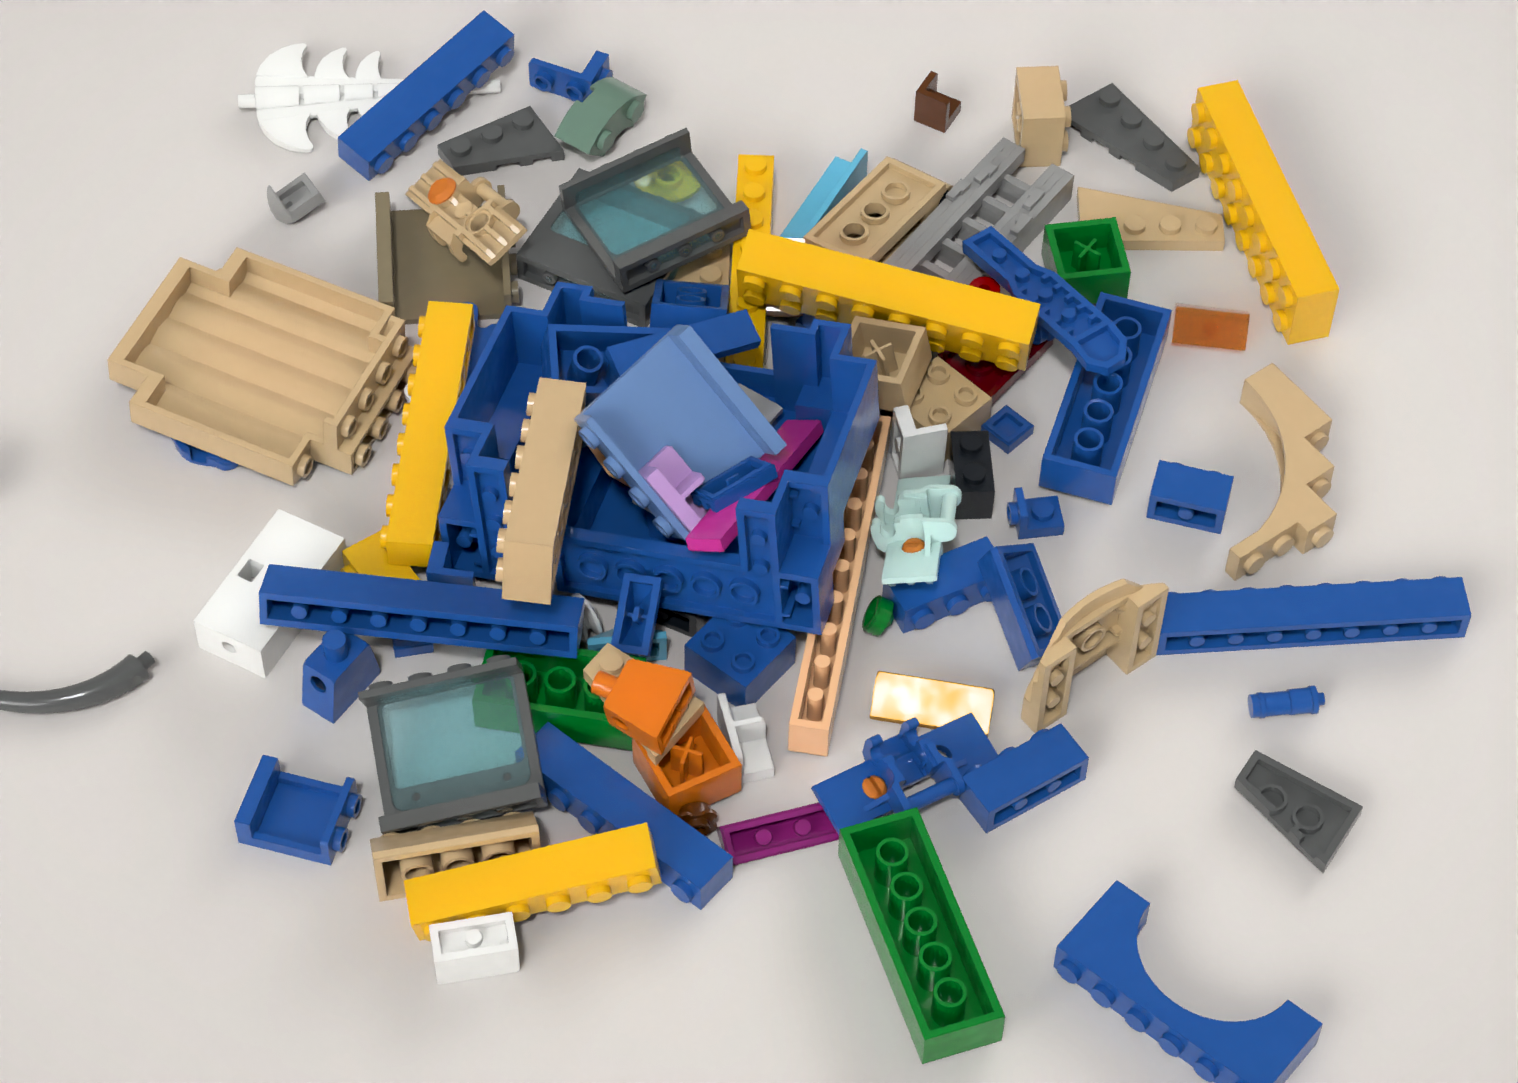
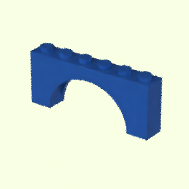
[1053,880,1323,1083]

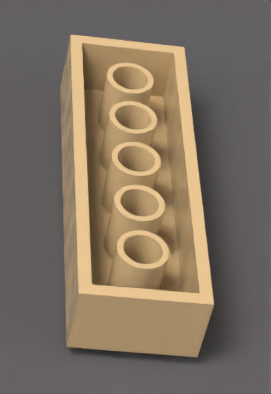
[495,377,586,605]

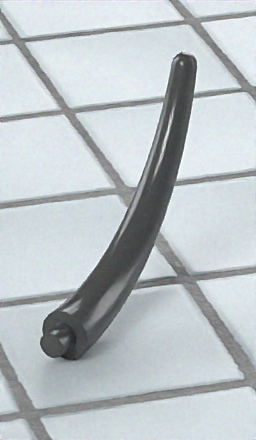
[0,651,155,714]

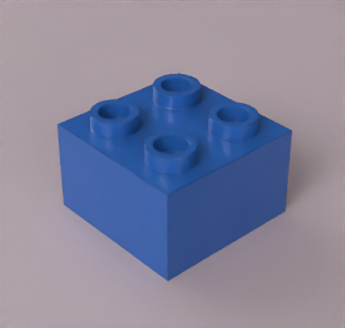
[684,617,796,707]

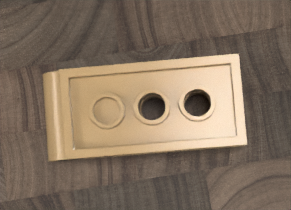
[803,156,953,263]

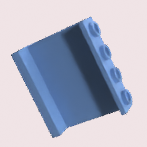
[574,324,787,540]

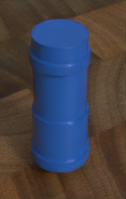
[1248,685,1325,718]

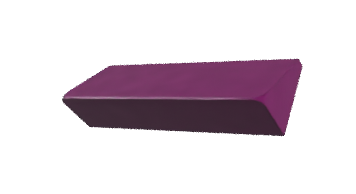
[716,802,839,866]

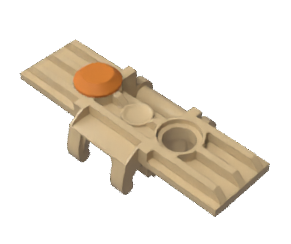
[405,159,528,266]

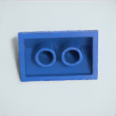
[977,543,1062,671]

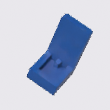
[528,50,613,102]

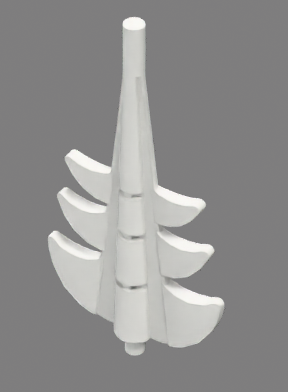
[238,43,501,153]

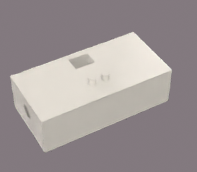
[193,509,346,678]

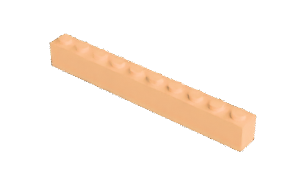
[788,415,891,756]

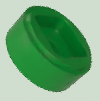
[862,595,894,636]

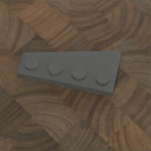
[1069,83,1200,192]

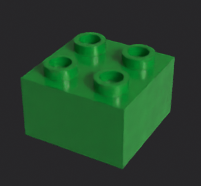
[1041,217,1131,304]

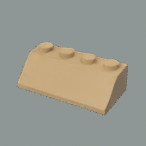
[370,811,541,902]

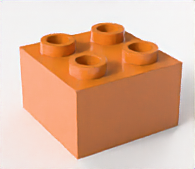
[632,704,742,815]

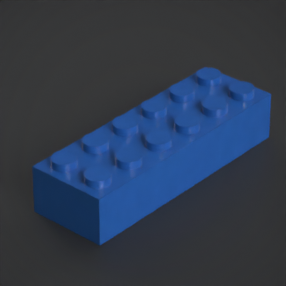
[1039,292,1172,505]

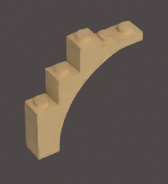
[1225,363,1337,581]

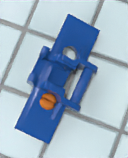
[811,712,998,835]

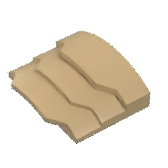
[1021,579,1169,733]

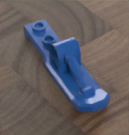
[962,226,1127,376]

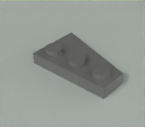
[437,106,564,176]

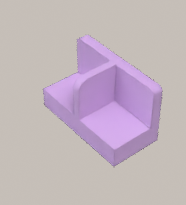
[638,445,711,533]

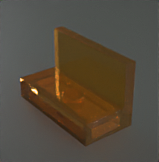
[1171,303,1250,351]

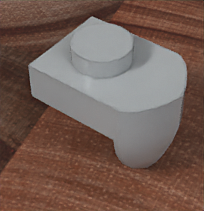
[267,172,325,224]

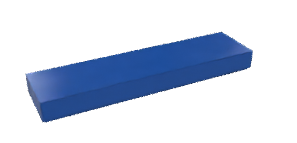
[605,309,761,380]

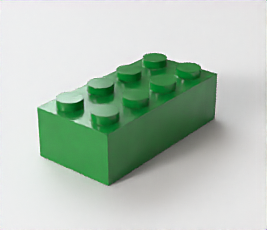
[473,648,647,751]

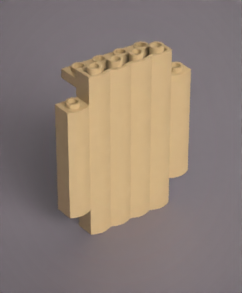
[107,247,417,486]

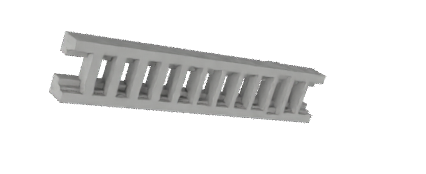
[884,137,1074,285]

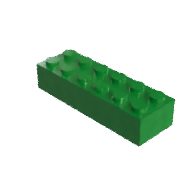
[838,807,1005,1064]

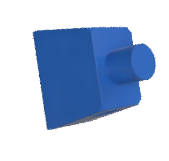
[302,630,381,724]

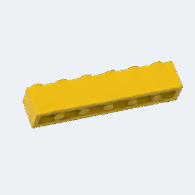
[403,822,662,941]

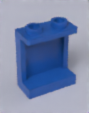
[234,755,362,866]

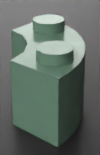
[554,77,647,156]

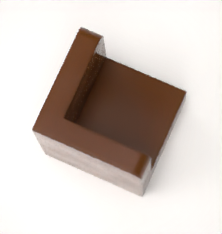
[914,71,961,133]

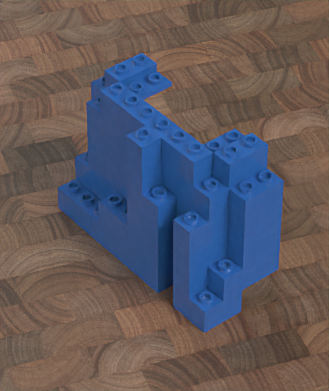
[438,281,879,635]

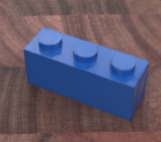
[882,536,994,634]
[959,723,1089,834]

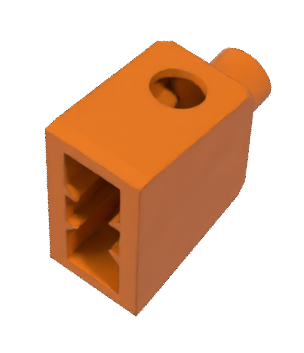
[591,659,696,755]

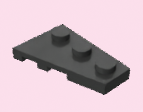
[1234,750,1363,873]

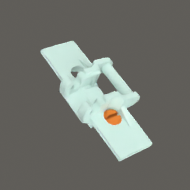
[871,475,962,586]

